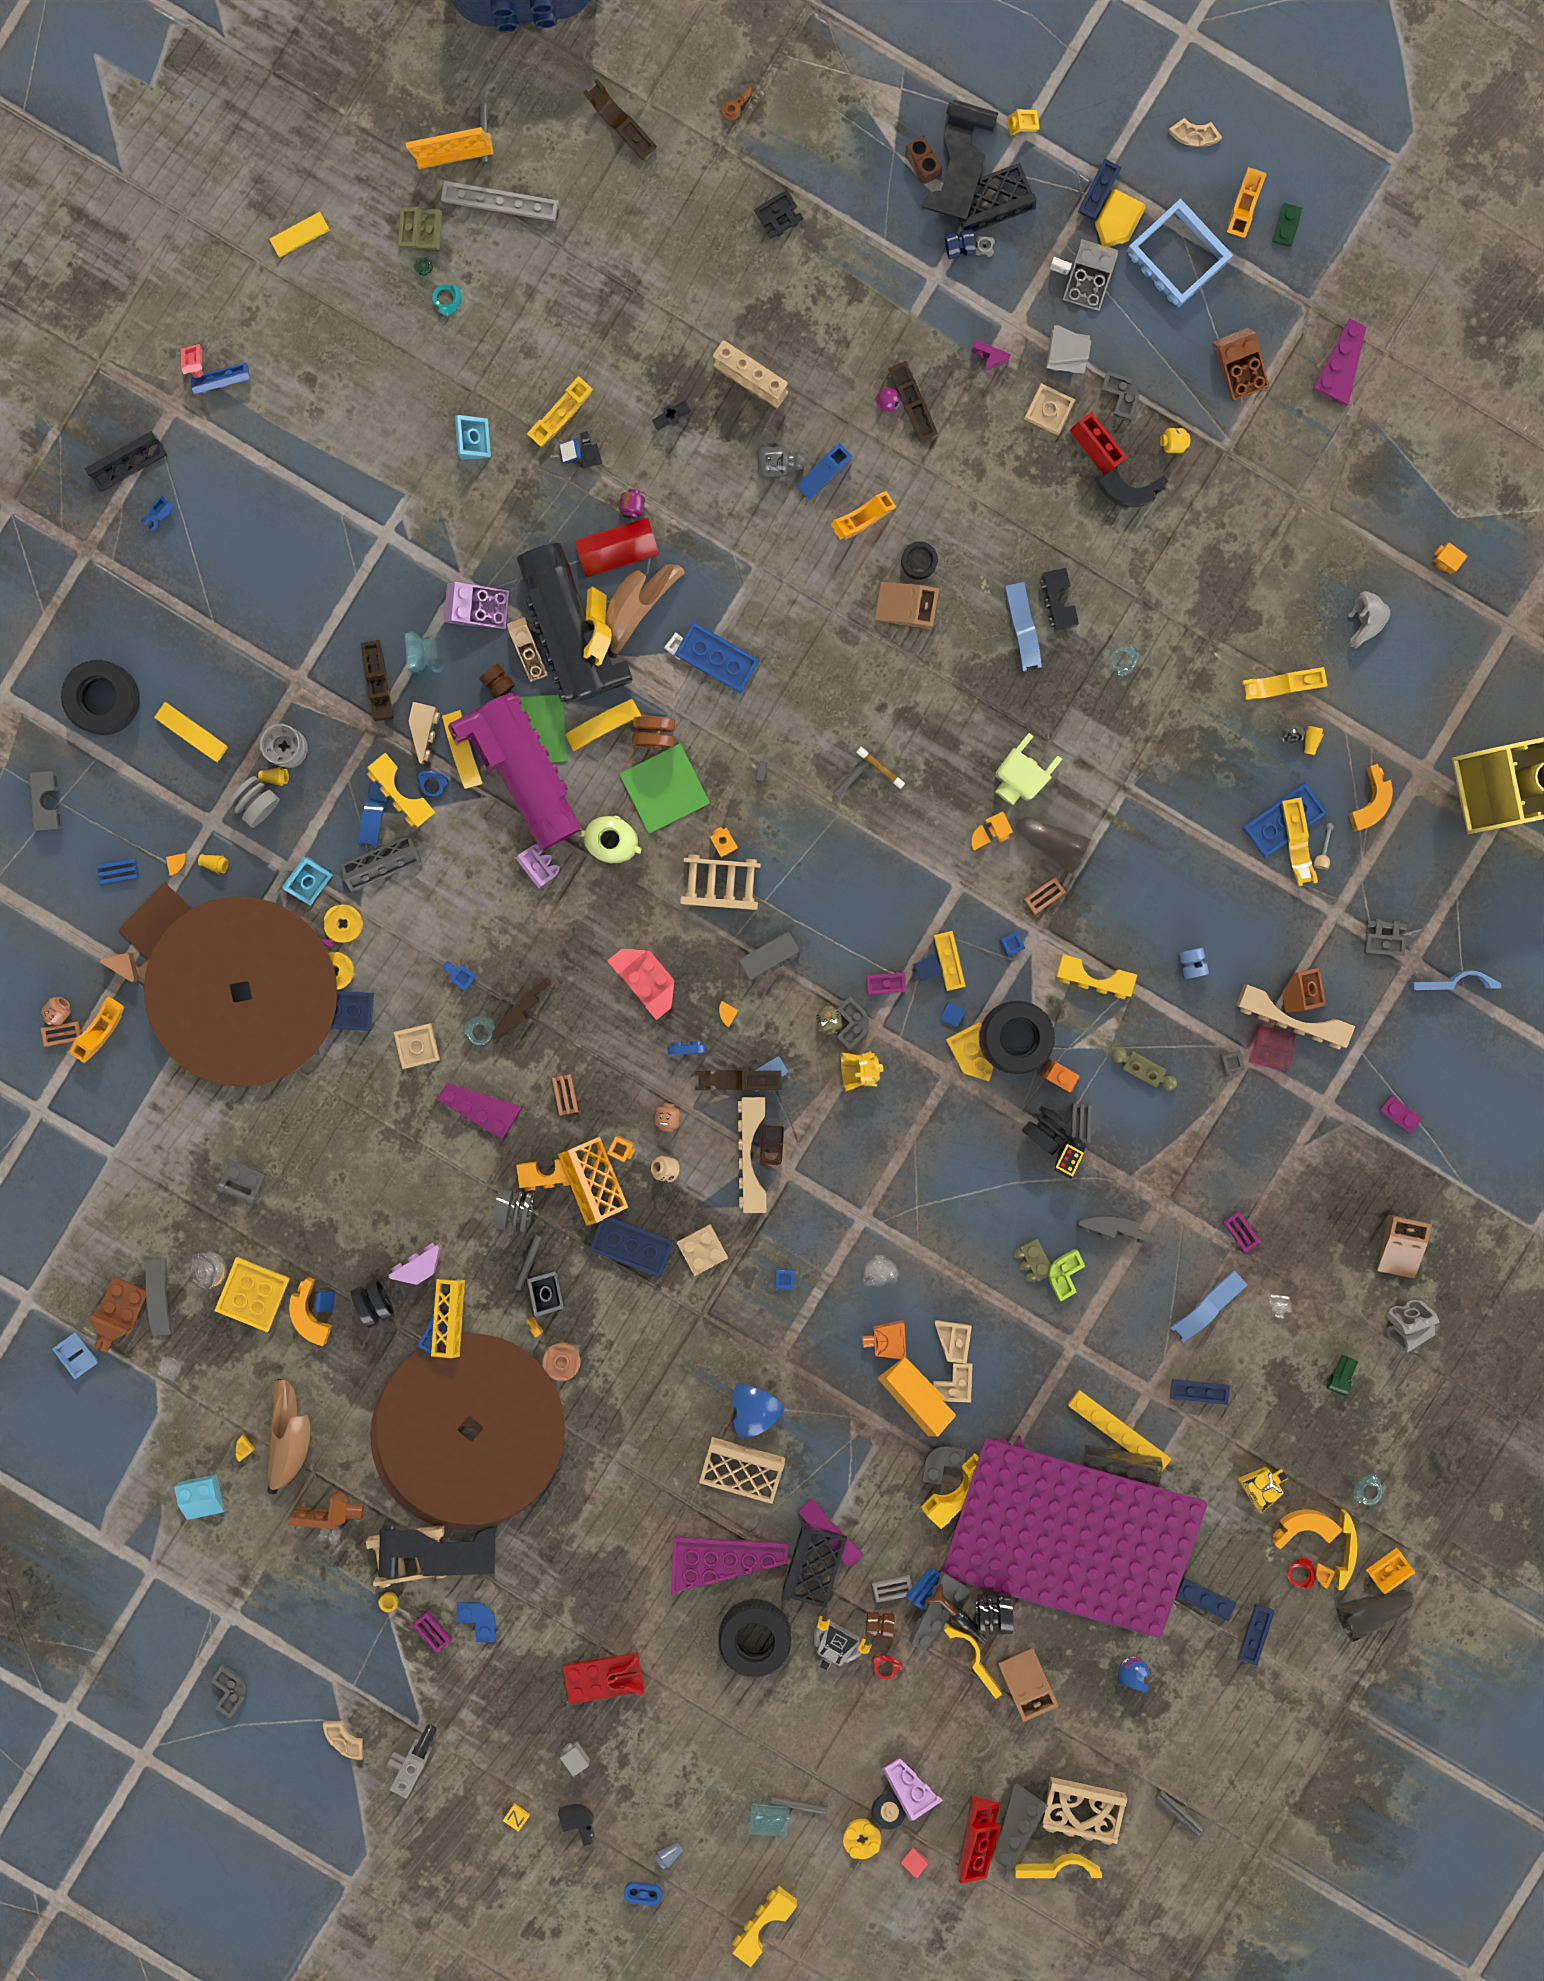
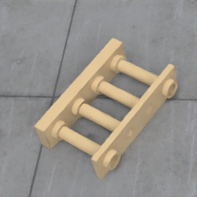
[680,855,761,910]
[366,1524,447,1588]

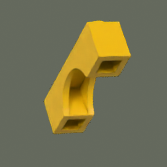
[367,753,436,828]
[1055,954,1137,999]
[921,1453,979,1529]
[732,1886,797,1967]

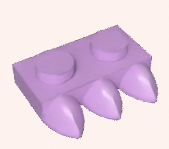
[516,844,559,889]

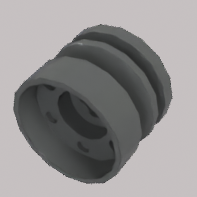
[492,1188,534,1233]

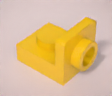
[1007,109,1040,135]

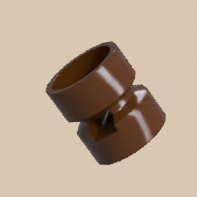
[479,664,515,699]
[865,1611,895,1639]

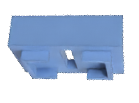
[52,1332,99,1379]

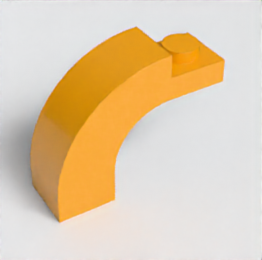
[1227,167,1267,238]
[830,491,896,540]
[1348,764,1393,831]
[69,996,125,1063]
[289,1277,332,1346]
[1271,1509,1342,1549]

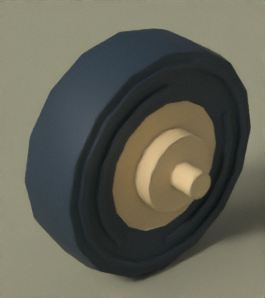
[871,1794,905,1830]

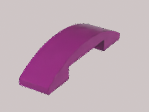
[798,1498,864,1568]

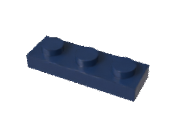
[1078,159,1122,221]
[1170,1379,1230,1405]
[1176,1577,1236,1621]
[1238,1604,1275,1666]

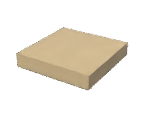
[1024,383,1075,436]
[393,1023,440,1069]

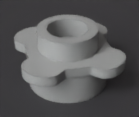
[976,236,995,257]

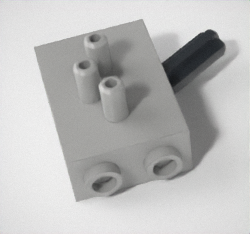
[386,1724,437,1799]

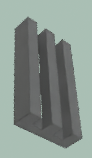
[1071,1104,1092,1143]

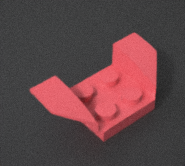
[607,949,675,1020]

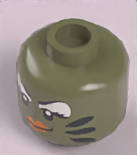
[816,1006,842,1036]

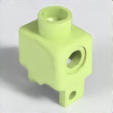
[995,733,1062,805]

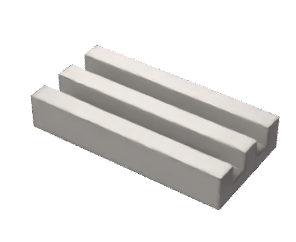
[872,1575,912,1603]

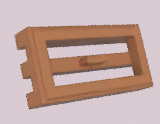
[1023,877,1066,915]
[41,1021,82,1047]
[552,1074,579,1116]

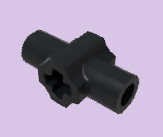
[652,400,691,431]

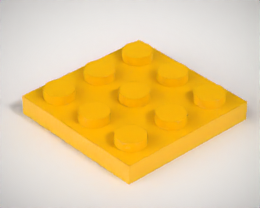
[215,1257,291,1332]

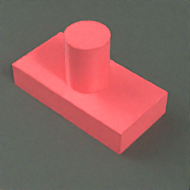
[181,344,204,378]

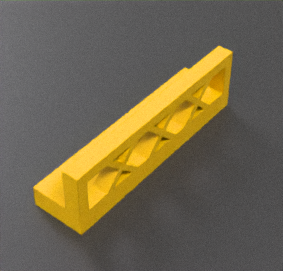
[431,1279,465,1358]

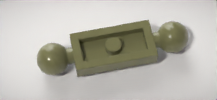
[1112,1048,1177,1091]

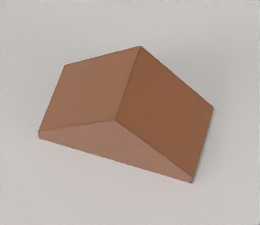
[100,953,139,982]

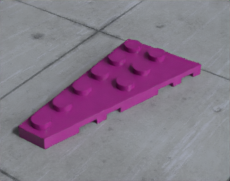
[670,1536,788,1595]

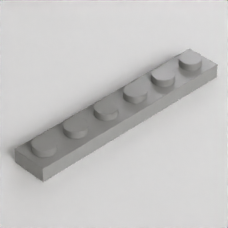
[441,181,559,222]

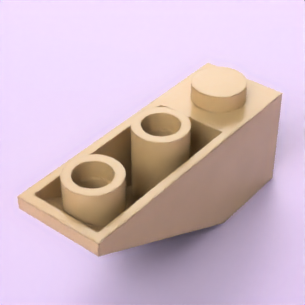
[507,617,548,682]
[409,702,440,765]

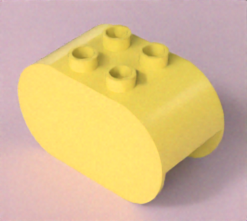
[1452,737,1544,834]

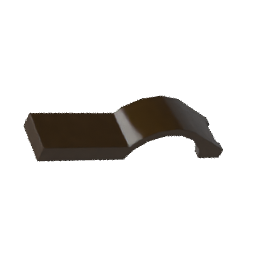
[583,79,657,161]
[695,1070,782,1090]

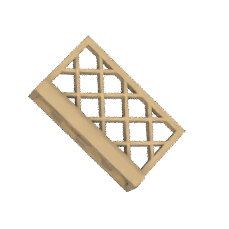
[699,1437,785,1504]

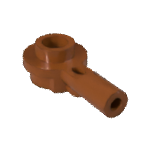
[722,87,753,121]

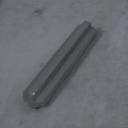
[1155,1791,1203,1836]

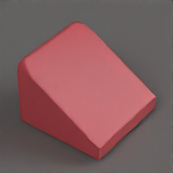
[901,1847,928,1878]

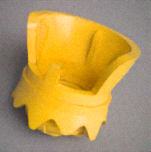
[841,1051,883,1092]

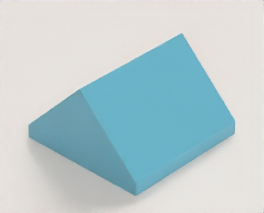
[455,415,491,460]
[282,856,333,906]

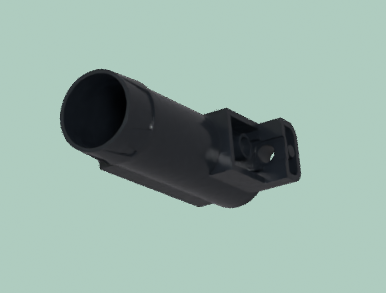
[516,543,633,705]

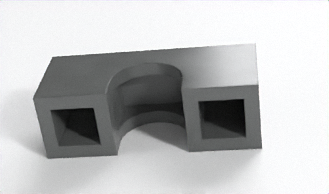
[27,771,63,832]

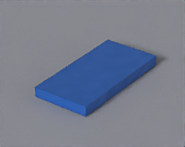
[674,622,760,694]
[1242,782,1328,858]

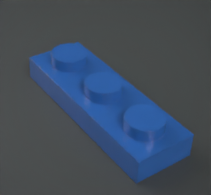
[191,362,250,394]

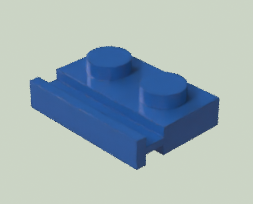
[905,1567,940,1611]

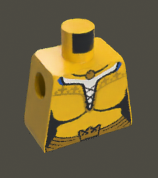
[1238,1467,1288,1514]

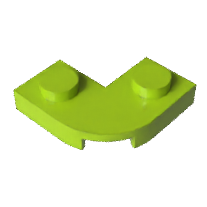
[1049,1249,1085,1301]

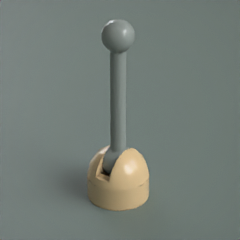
[1313,823,1334,870]

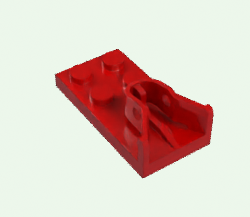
[563,1652,645,1704]

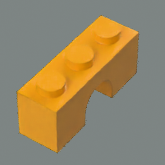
[516,1158,570,1191]

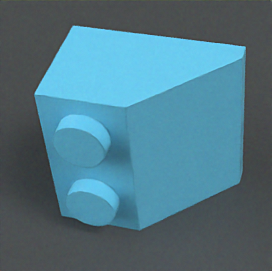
[174,1474,225,1520]

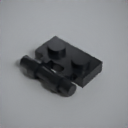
[754,190,804,239]

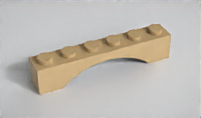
[1236,985,1355,1050]
[738,1096,766,1213]

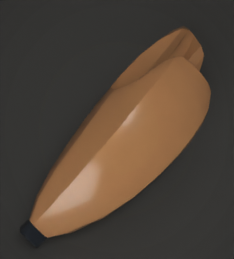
[605,565,685,658]
[267,1379,310,1494]

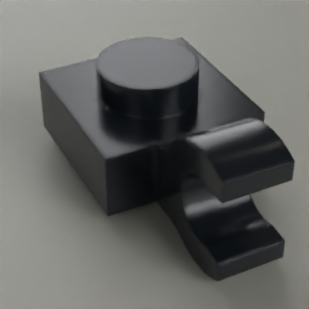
[580,431,602,468]

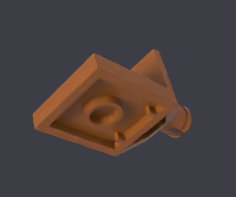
[90,1276,146,1352]
[288,1490,364,1530]

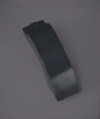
[1097,469,1169,508]

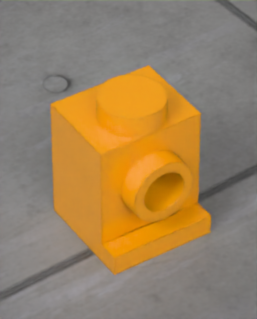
[984,812,1013,843]

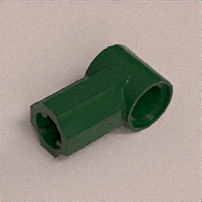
[1326,1355,1358,1396]

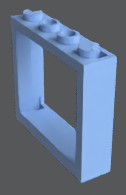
[1127,198,1233,307]

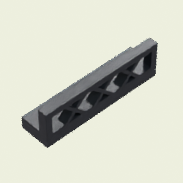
[84,431,167,492]

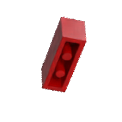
[1069,411,1127,476]

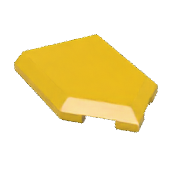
[1095,189,1147,247]
[946,1022,994,1081]

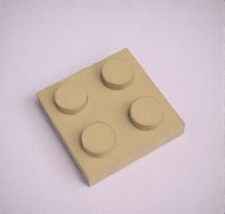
[677,1224,728,1276]

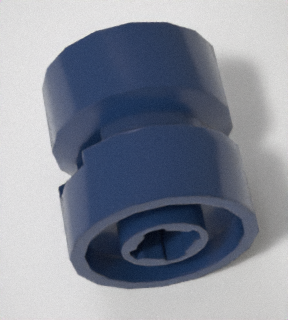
[944,229,976,260]

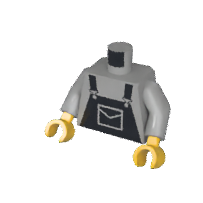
[813,1616,872,1670]

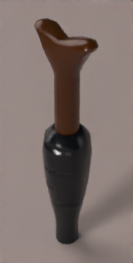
[925,1584,987,1644]

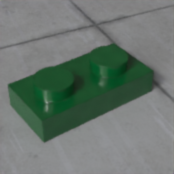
[1272,203,1303,247]

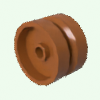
[632,716,676,749]

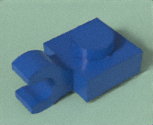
[141,495,173,531]
[442,960,477,991]

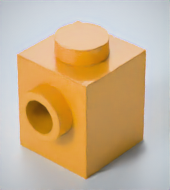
[1433,543,1467,574]
[710,827,738,858]
[607,1135,635,1162]

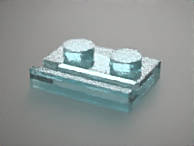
[749,1804,790,1838]

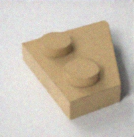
[934,1320,972,1364]

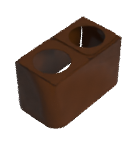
[905,135,942,184]
[760,1125,784,1165]

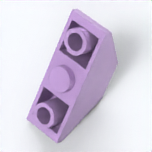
[388,1243,441,1285]

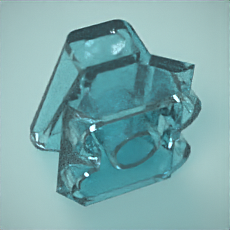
[405,631,443,674]

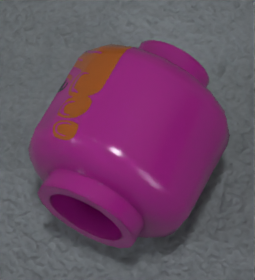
[619,489,645,519]

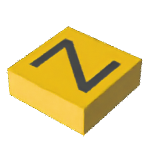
[503,1803,530,1832]

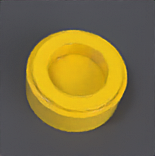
[379,1592,399,1613]

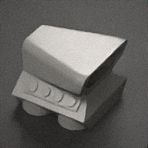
[1046,325,1091,374]
[1385,1300,1440,1352]

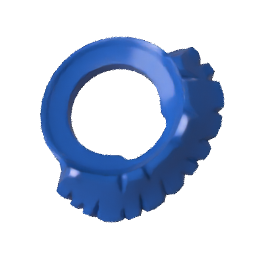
[417,770,449,797]

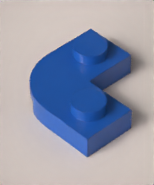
[456,1602,496,1642]

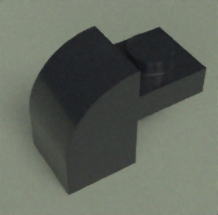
[558,1804,594,1846]

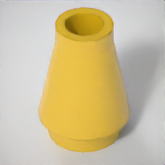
[1304,726,1324,755]
[258,767,289,786]
[198,854,229,874]

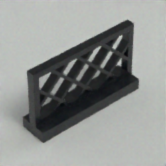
[959,163,1037,232]
[782,1522,847,1608]

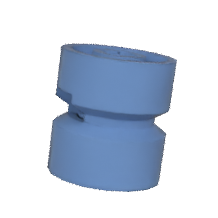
[1179,947,1209,979]

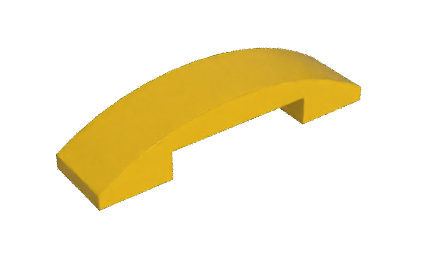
[527,376,593,447]
[565,699,641,751]
[442,710,483,789]
[1334,1509,1357,1590]

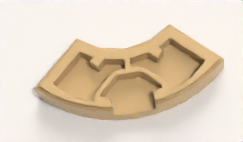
[1168,118,1222,147]
[323,1721,364,1760]

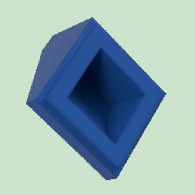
[940,1002,966,1027]
[315,1290,335,1312]

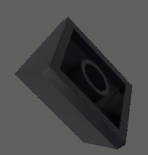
[525,1271,564,1318]

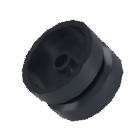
[351,1279,394,1328]

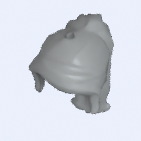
[1348,591,1390,648]

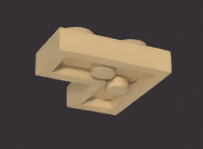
[933,1362,972,1403]

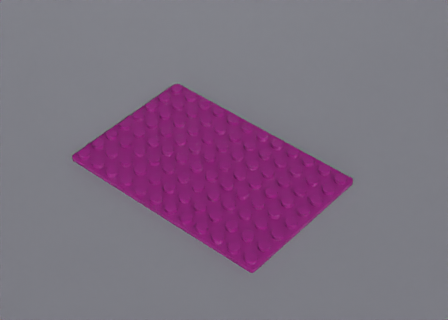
[942,1439,1207,1638]

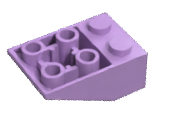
[443,582,509,629]

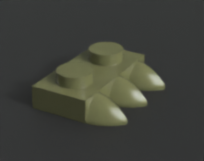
[1013,1238,1051,1282]

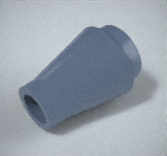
[654,1842,684,1869]

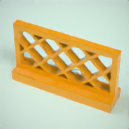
[406,127,494,169]
[558,1137,628,1225]

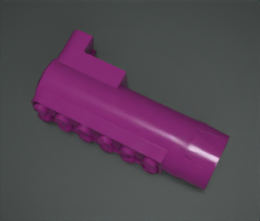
[448,692,582,851]

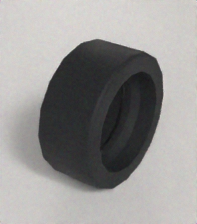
[901,541,938,580]

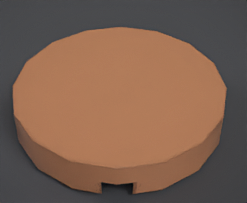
[543,1343,581,1381]

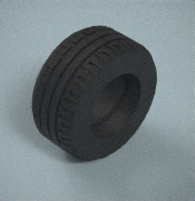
[61,660,140,735]
[979,1001,1055,1074]
[718,1599,791,1678]

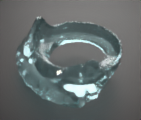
[1110,646,1139,676]
[463,1016,495,1045]
[1353,1474,1384,1505]

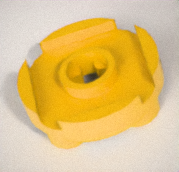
[324,905,363,943]
[329,952,355,990]
[843,1819,881,1859]

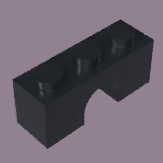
[1040,568,1079,632]

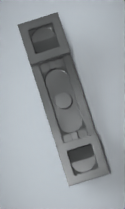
[146,1258,172,1336]

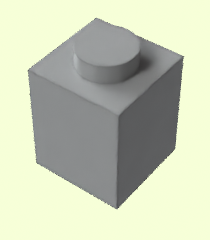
[560,1742,590,1777]

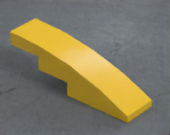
[154,702,228,763]

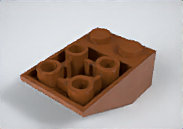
[1212,328,1269,401]

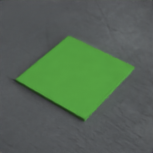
[519,695,568,763]
[619,743,710,834]

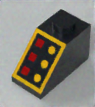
[1054,1135,1086,1179]

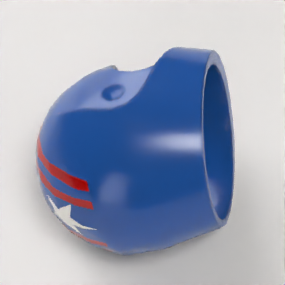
[1118,1657,1150,1693]

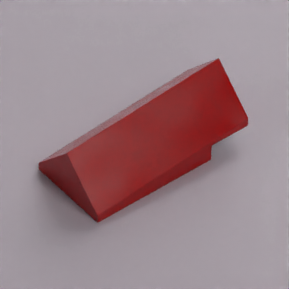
[575,518,659,578]
[957,1795,1001,1884]

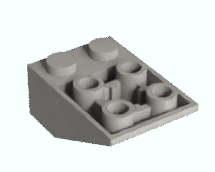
[1063,239,1118,311]

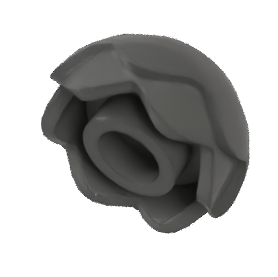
[1281,724,1305,744]

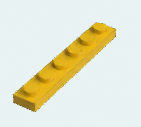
[1068,1390,1171,1474]

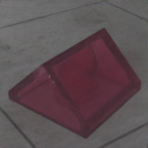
[1248,1025,1296,1072]

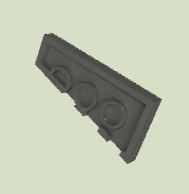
[909,1571,971,1651]
[995,1783,1048,1872]

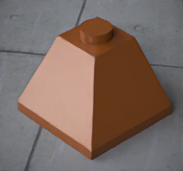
[1282,968,1326,1013]

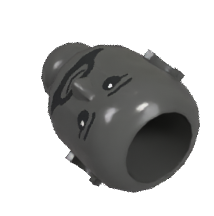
[758,443,804,479]

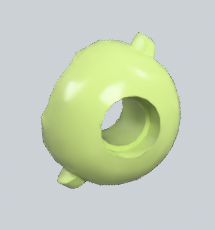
[578,816,642,863]

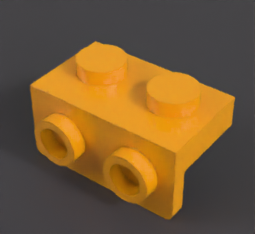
[1366,1548,1415,1594]

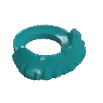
[432,284,462,316]

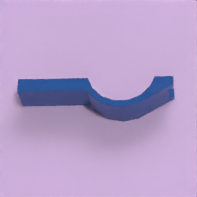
[358,780,389,849]

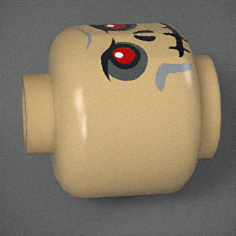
[651,1156,680,1182]

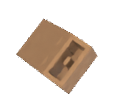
[875,582,939,629]
[1377,1214,1432,1279]
[998,1648,1059,1722]

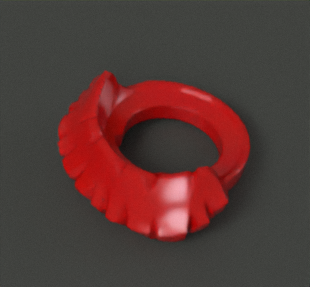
[1287,1557,1316,1590]
[871,1655,903,1679]

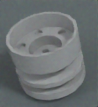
[260,724,308,768]
[227,776,280,828]

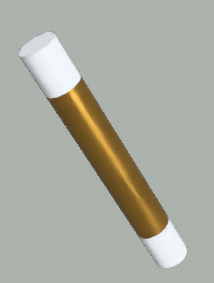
[856,747,905,789]

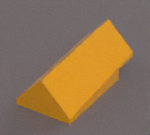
[878,1357,956,1437]

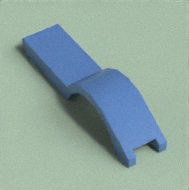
[1005,582,1042,671]
[1409,971,1501,990]
[1170,1270,1247,1343]

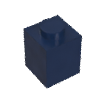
[911,954,943,982]

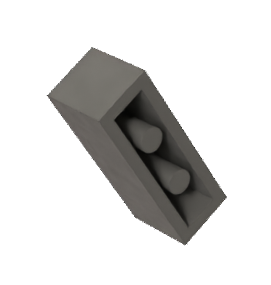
[739,931,800,981]

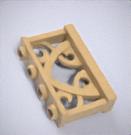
[713,340,788,409]
[1041,1777,1127,1845]

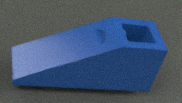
[797,442,853,500]

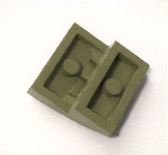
[398,207,442,250]

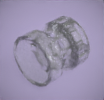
[318,1526,343,1547]

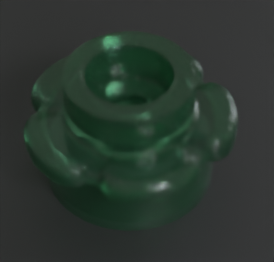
[414,257,433,276]

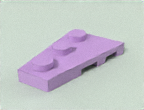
[882,1759,943,1821]

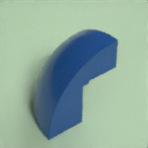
[732,1384,785,1438]

